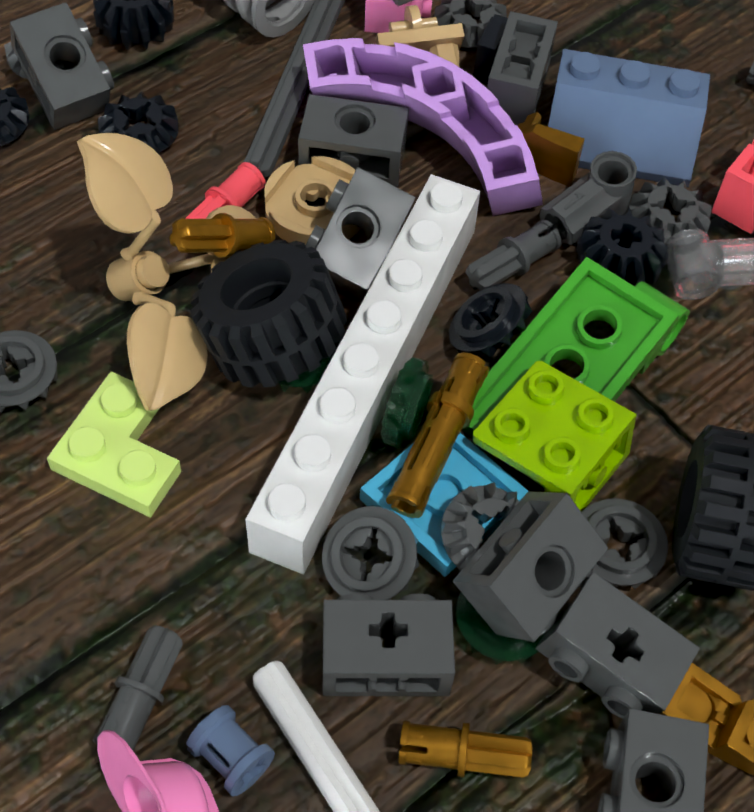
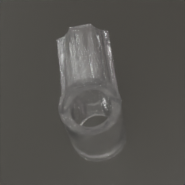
[665,229,754,300]

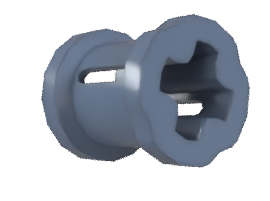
[186,705,275,797]

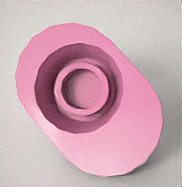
[97,730,219,812]

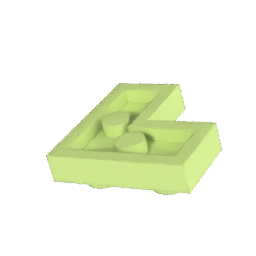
[47,371,181,518]

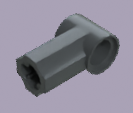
[540,151,637,245]

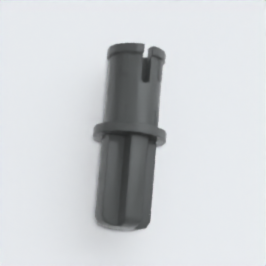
[466,220,561,291]
[92,625,183,752]

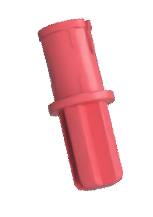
[185,162,266,219]

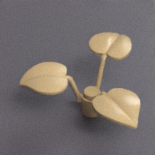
[77,133,256,411]

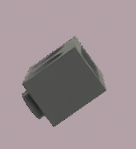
[487,11,558,125]

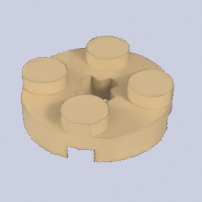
[264,156,361,245]

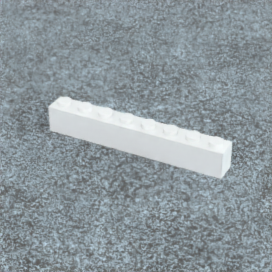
[245,174,480,575]

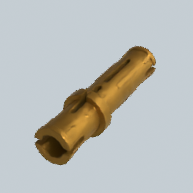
[386,352,489,518]

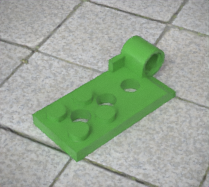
[461,257,690,488]

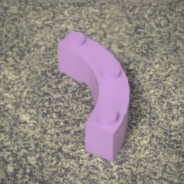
[303,38,543,216]

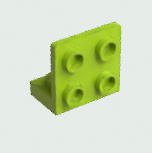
[473,361,637,512]

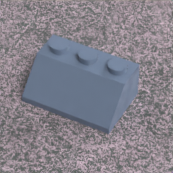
[548,49,710,187]

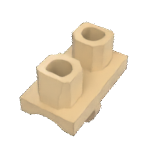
[376,5,465,67]

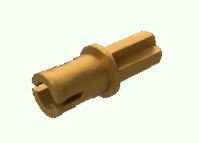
[169,213,275,258]
[399,721,533,778]

